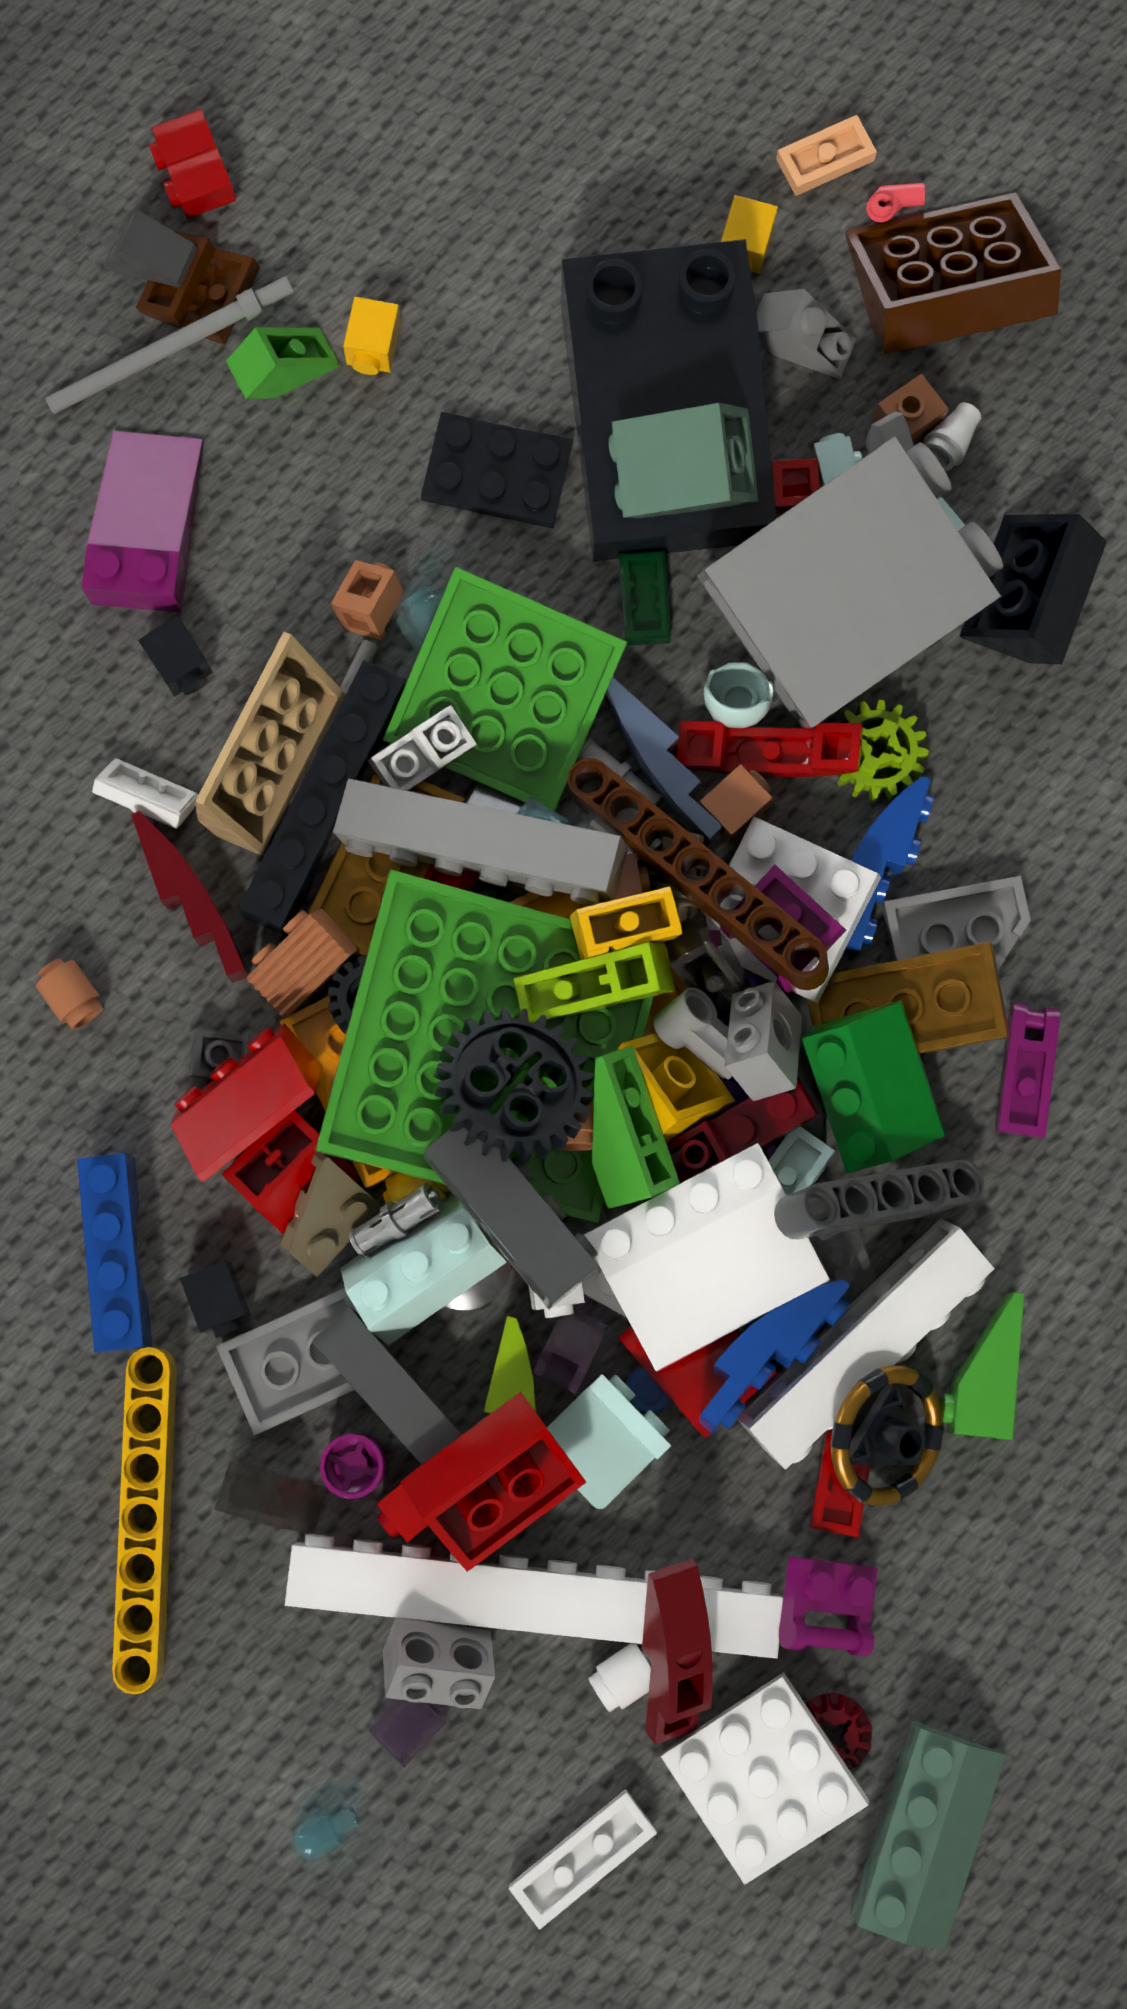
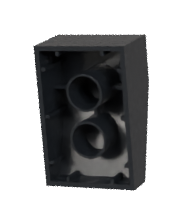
[561,239,777,562]

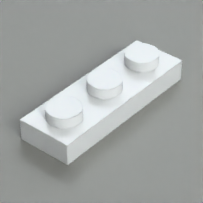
[509,1789,657,1930]

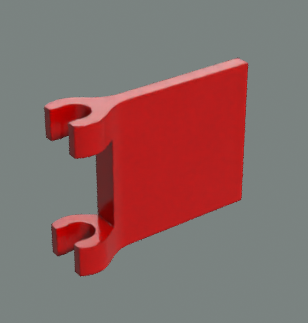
[618,1326,777,1438]

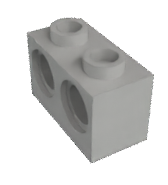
[383,1617,495,1709]

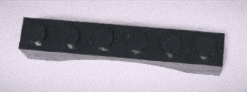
[238,660,406,937]

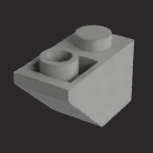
[756,289,856,379]

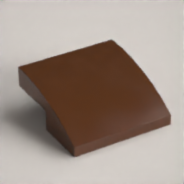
[136,230,260,345]

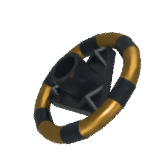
[830,1365,944,1506]

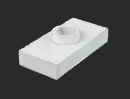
[92,758,199,829]

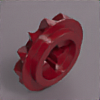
[805,1693,872,1770]

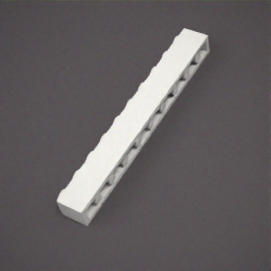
[285,1534,783,1659]

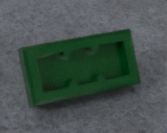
[618,550,671,646]

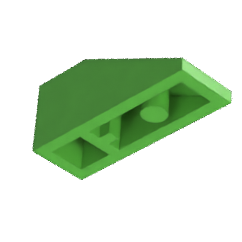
[592,1045,680,1209]
[940,1292,1024,1440]

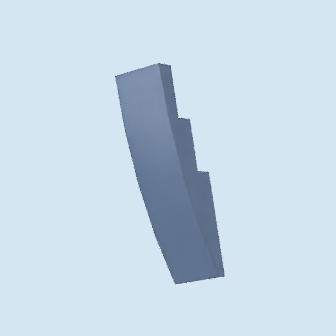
[605,677,722,848]

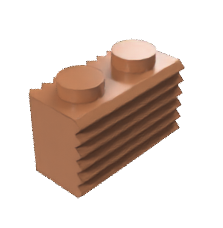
[246,908,360,1019]

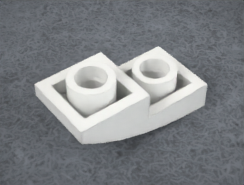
[368,705,476,791]

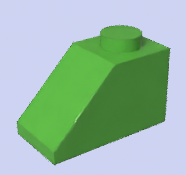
[226,327,340,399]

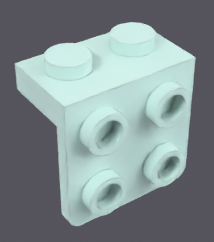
[547,1374,671,1509]

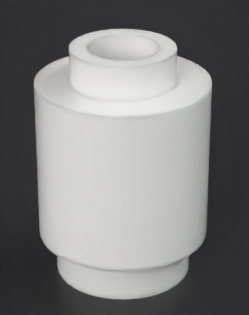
[588,1643,651,1712]

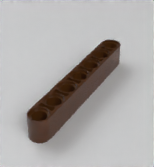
[568,758,829,990]

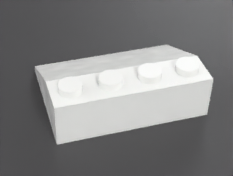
[584,1143,830,1372]

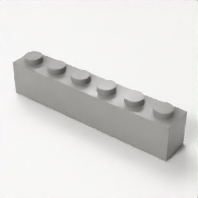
[333,779,627,906]

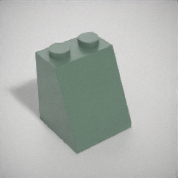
[609,403,759,518]

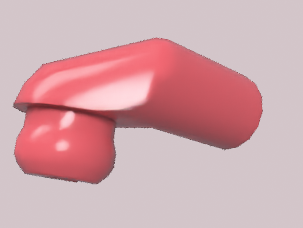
[866,183,925,223]

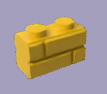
[570,887,682,960]

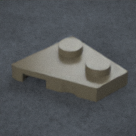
[280,1152,381,1277]

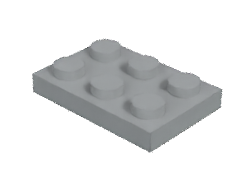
[216,1288,361,1436]

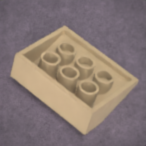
[195,632,345,856]

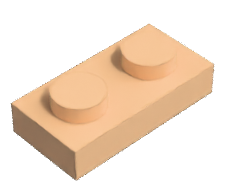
[776,115,877,196]

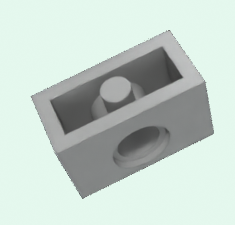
[724,981,802,1101]

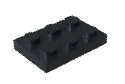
[421,412,573,529]

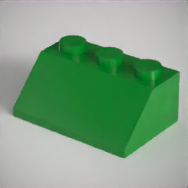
[802,1000,945,1173]

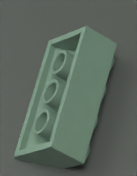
[850,1720,1006,1949]

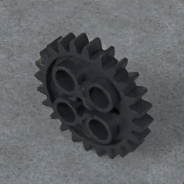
[434,1007,594,1163]

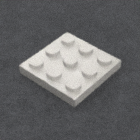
[691,816,881,1004]
[661,1672,869,1885]

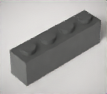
[424,1128,599,1310]

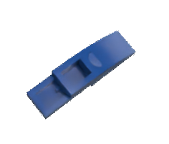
[843,776,934,956]
[699,1279,850,1434]

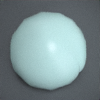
[704,662,773,728]

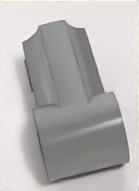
[653,987,732,1079]

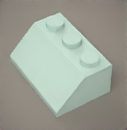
[340,1191,507,1346]

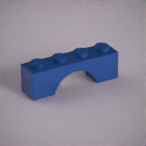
[77,1153,152,1353]

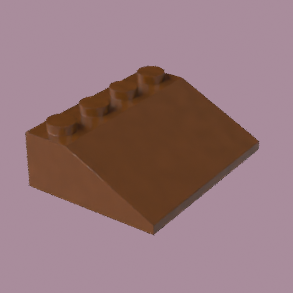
[846,192,1061,354]

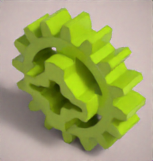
[837,700,929,802]

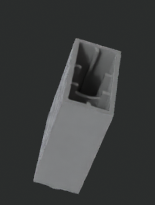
[697,436,1003,728]

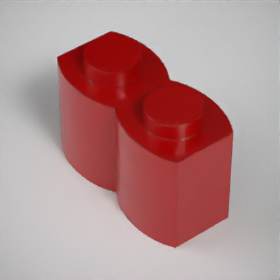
[148,109,236,219]

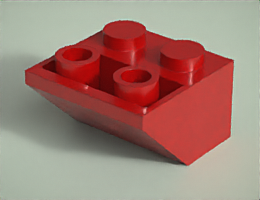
[221,1110,361,1235]

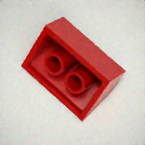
[170,1023,322,1182]
[400,1392,586,1572]

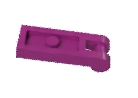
[995,1002,1060,1139]

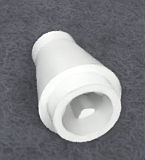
[924,402,981,471]

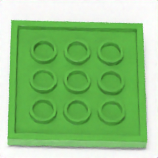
[383,567,628,814]

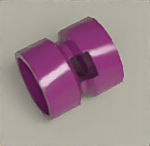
[319,1432,388,1499]

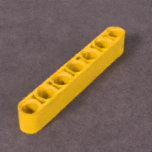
[112,1347,177,1695]

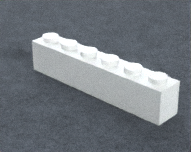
[738,1218,994,1470]

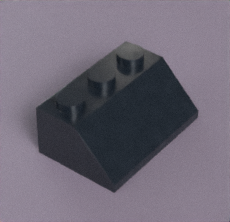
[959,514,1107,665]

